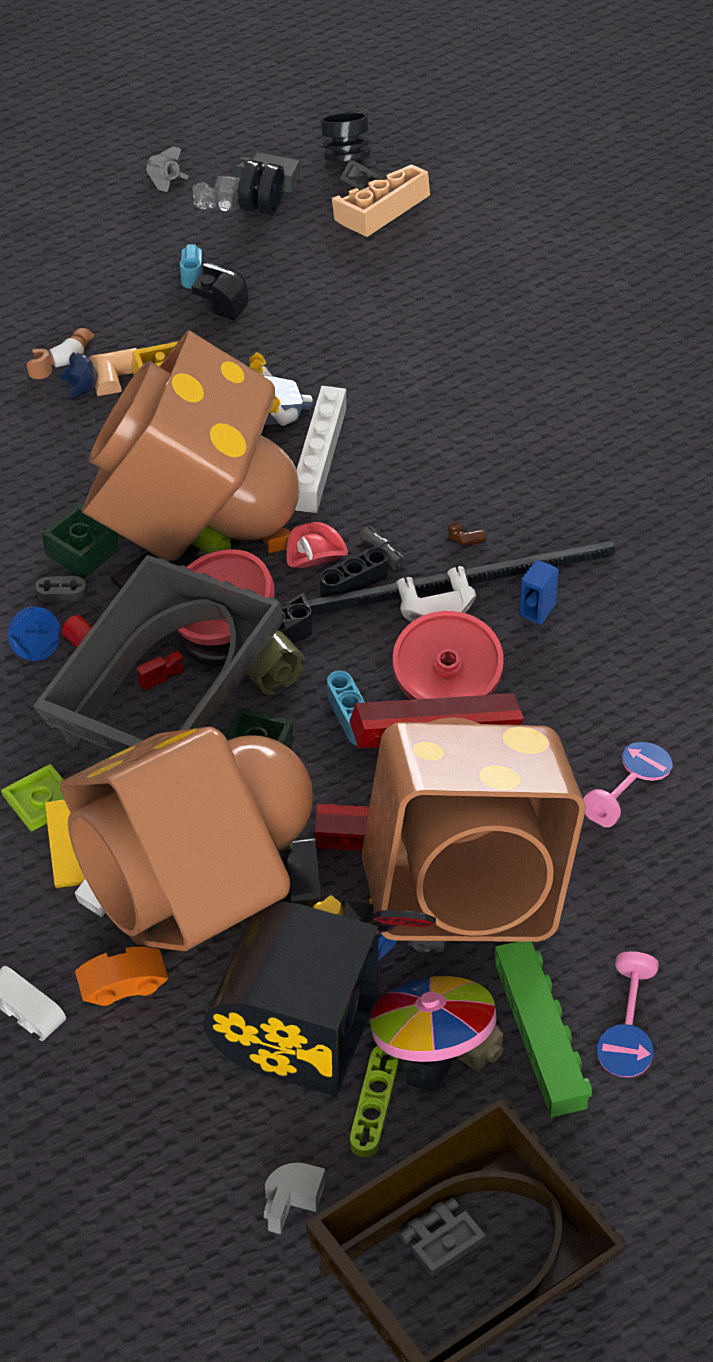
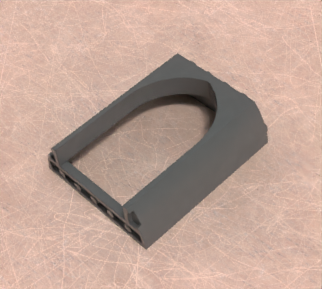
[33,555,283,753]

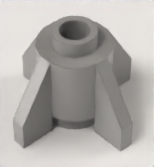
[146,147,189,192]

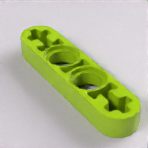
[350,1045,399,1157]

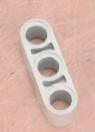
[0,966,66,1041]

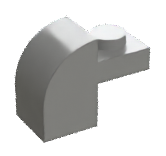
[264,1163,326,1234]

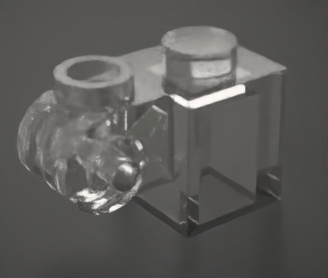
[193,176,240,211]

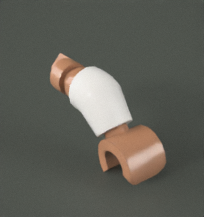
[27,328,94,379]

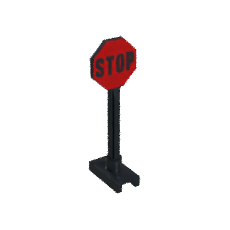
[340,900,436,934]

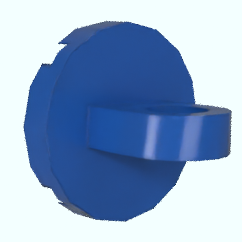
[8,606,60,661]

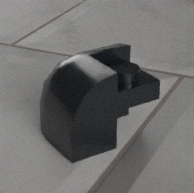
[191,261,249,321]

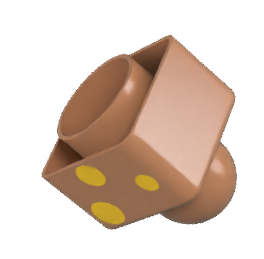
[82,330,300,562]
[361,717,586,942]
[60,727,313,951]

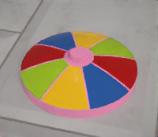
[370,976,496,1062]

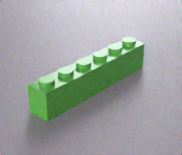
[494,941,592,1118]

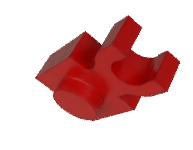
[136,651,184,691]

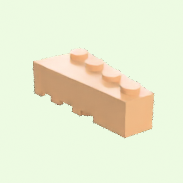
[332,165,430,237]

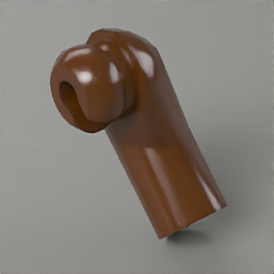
[447,522,486,546]

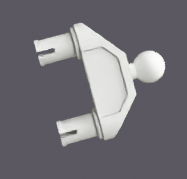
[396,566,476,622]

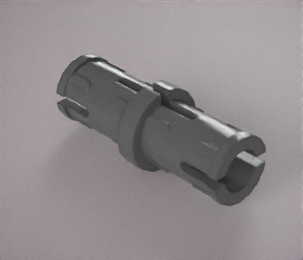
[359,526,406,571]

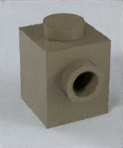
[456,1024,503,1073]

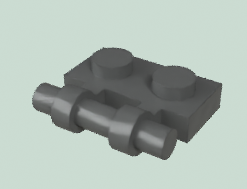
[398,1198,486,1277]

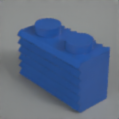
[519,560,559,624]

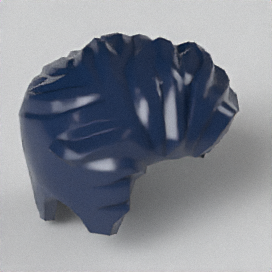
[60,352,98,399]

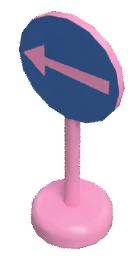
[583,742,672,827]
[597,951,659,1077]

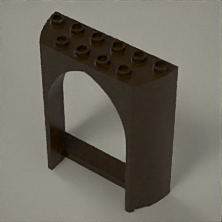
[305,1098,626,1362]

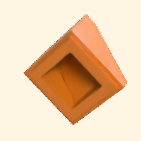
[263,528,292,553]

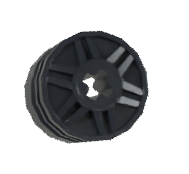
[321,113,370,162]

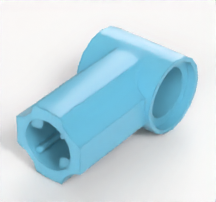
[180,244,202,289]

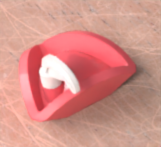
[286,522,348,568]

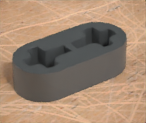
[35,576,87,602]

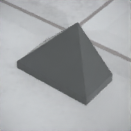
[340,160,386,190]

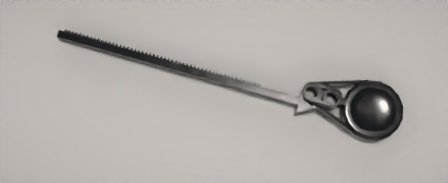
[182,541,615,666]

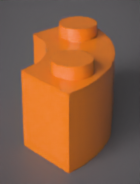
[75,947,168,1006]

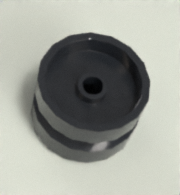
[238,159,285,215]

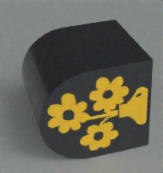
[204,902,379,1097]

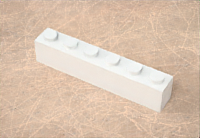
[295,386,346,513]

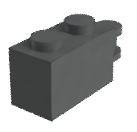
[234,152,300,193]

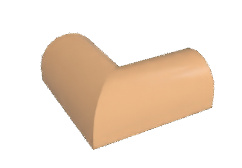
[88,348,137,396]

